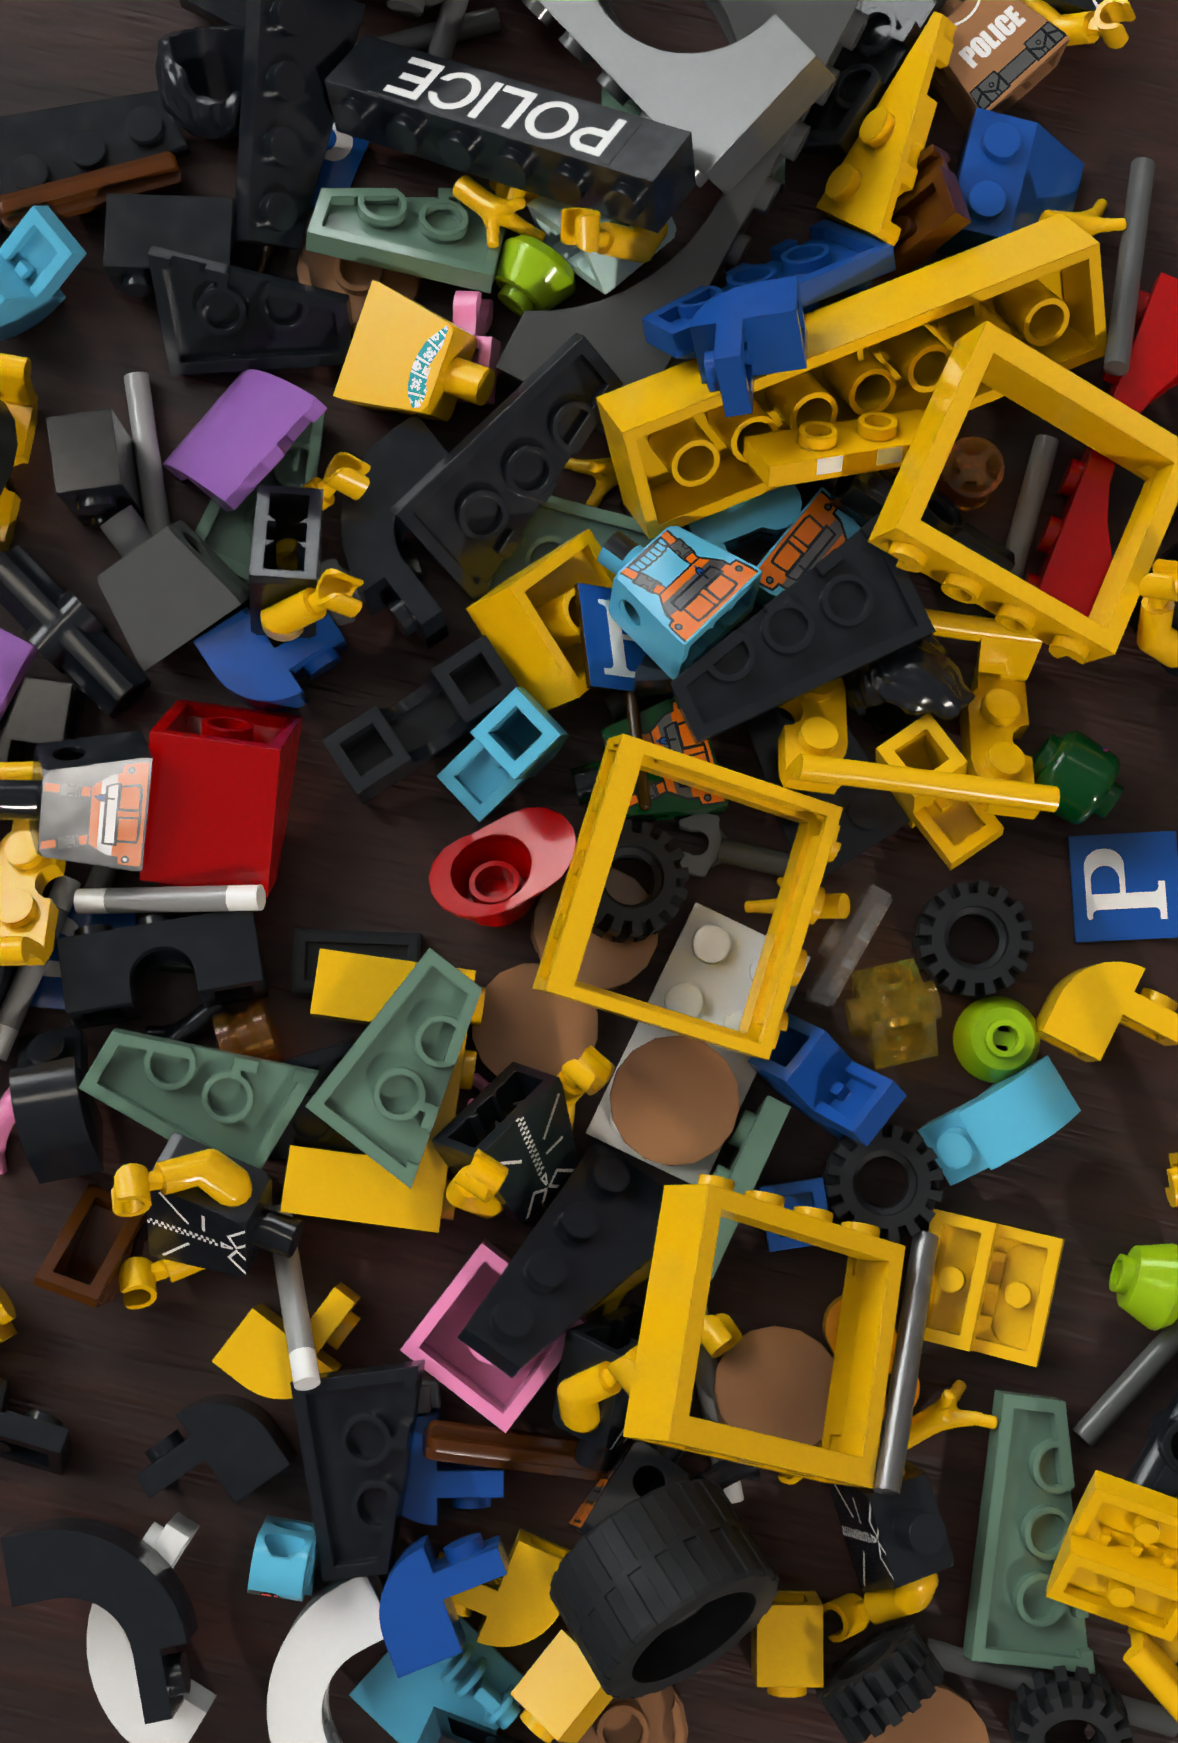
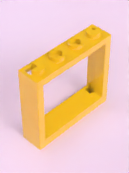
[868,321,1178,665]
[532,733,843,1060]
[623,1174,906,1489]

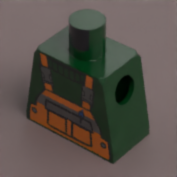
[570,697,728,823]

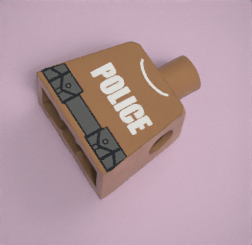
[931,0,1070,132]

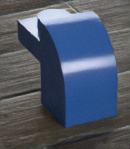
[690,275,807,417]
[193,607,348,712]
[747,1013,907,1147]
[402,1408,505,1525]
[379,1533,509,1678]

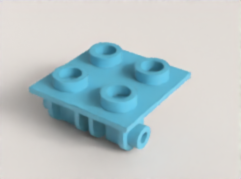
[349,1615,524,1743]

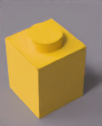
[751,1591,824,1698]
[510,1629,613,1743]

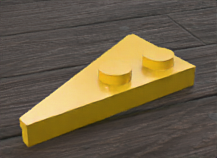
[816,11,957,248]

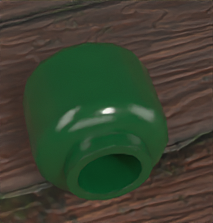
[1032,730,1124,824]

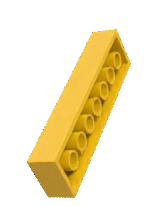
[596,212,1107,540]

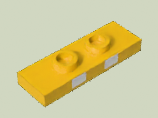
[743,409,925,488]

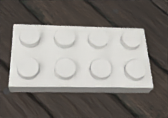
[586,902,811,1184]

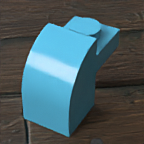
[0,205,87,341]
[437,687,569,822]
[917,1055,1081,1186]

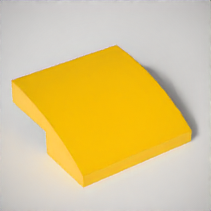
[924,1209,1065,1367]
[1046,1470,1178,1642]

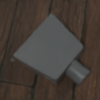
[97,505,249,671]

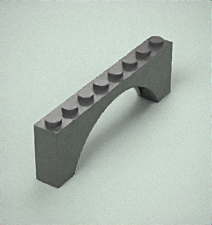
[495,0,869,436]

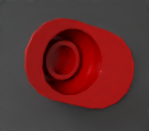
[428,807,577,927]

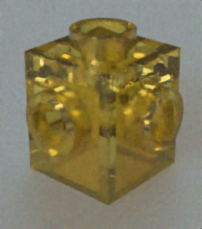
[844,958,942,1070]

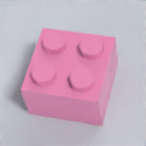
[400,1239,587,1433]

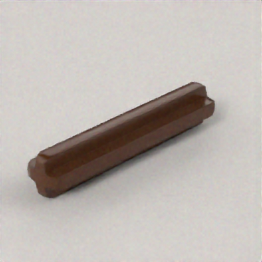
[0,151,182,232]
[422,1419,607,1481]

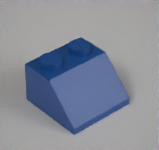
[935,107,1084,257]

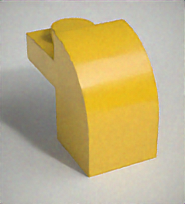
[876,712,1004,871]
[1035,961,1178,1062]
[212,1282,361,1399]
[437,1529,571,1647]

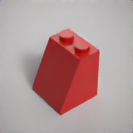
[139,699,302,898]

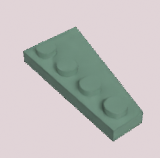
[962,1390,1095,1674]

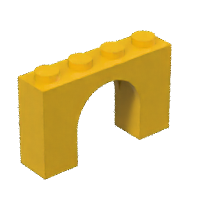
[280,948,486,1233]

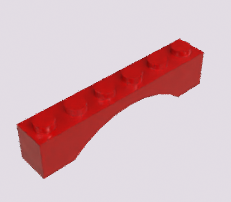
[1024,272,1178,617]

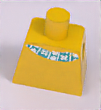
[333,280,495,422]

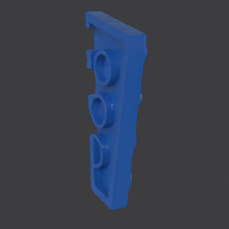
[641,219,896,360]

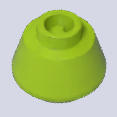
[494,234,576,316]
[953,996,1040,1083]
[1109,1243,1178,1331]

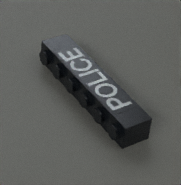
[324,35,696,233]

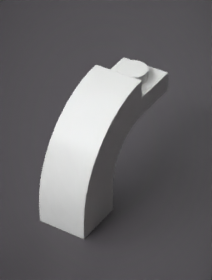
[86,1512,217,1743]
[267,1575,384,1743]

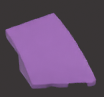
[162,369,327,512]

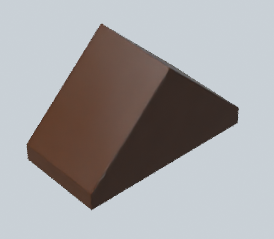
[33,1183,147,1308]

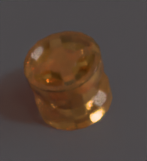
[935,436,1005,511]
[213,999,283,1062]

